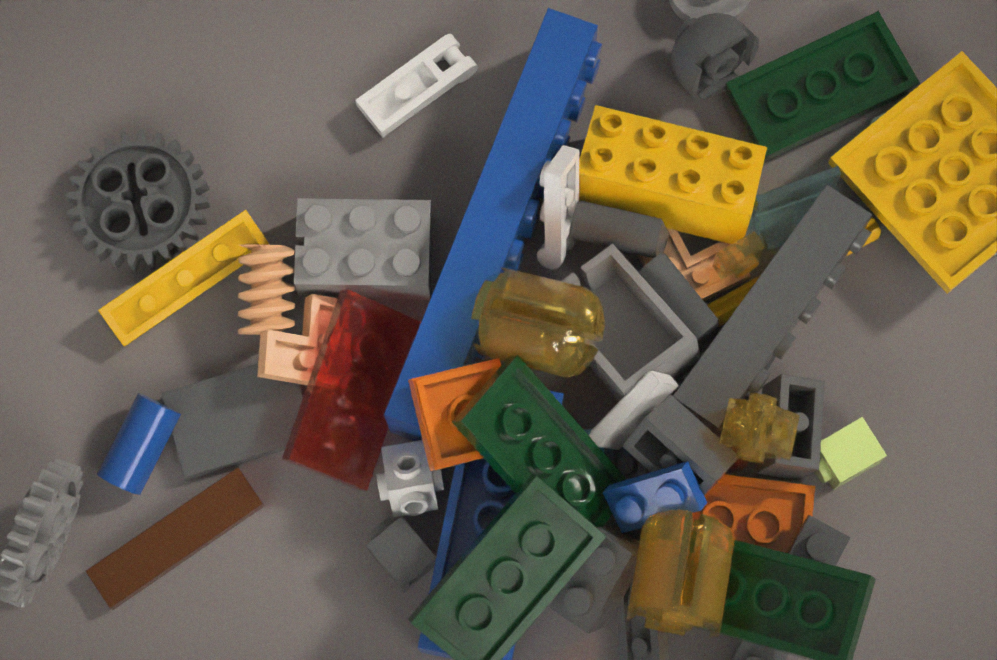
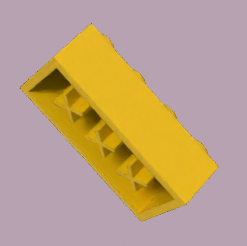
[579,105,767,247]

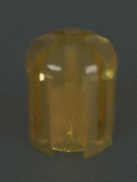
[472,267,605,378]
[627,509,735,638]

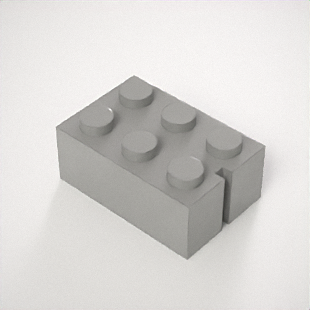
[294,198,433,300]
[541,244,700,401]

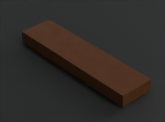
[86,468,265,610]

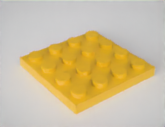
[828,51,997,294]

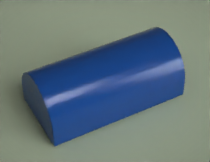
[97,393,181,495]

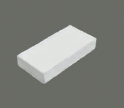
[589,371,680,450]

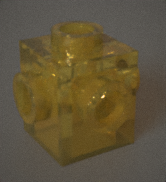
[719,393,800,463]

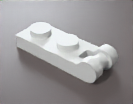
[355,34,478,138]
[537,145,579,270]

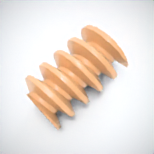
[238,244,295,335]

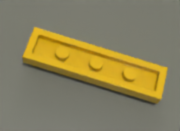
[98,210,270,346]

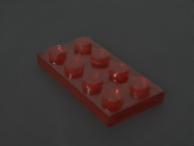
[282,289,421,491]

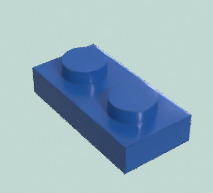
[603,461,708,533]

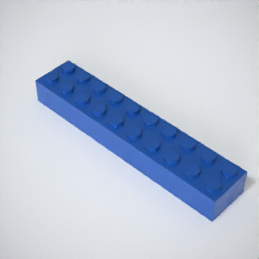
[384,8,602,441]

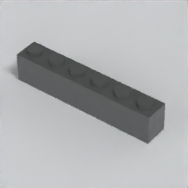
[673,185,872,436]

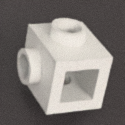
[376,440,444,517]

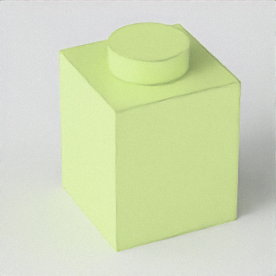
[814,417,887,490]

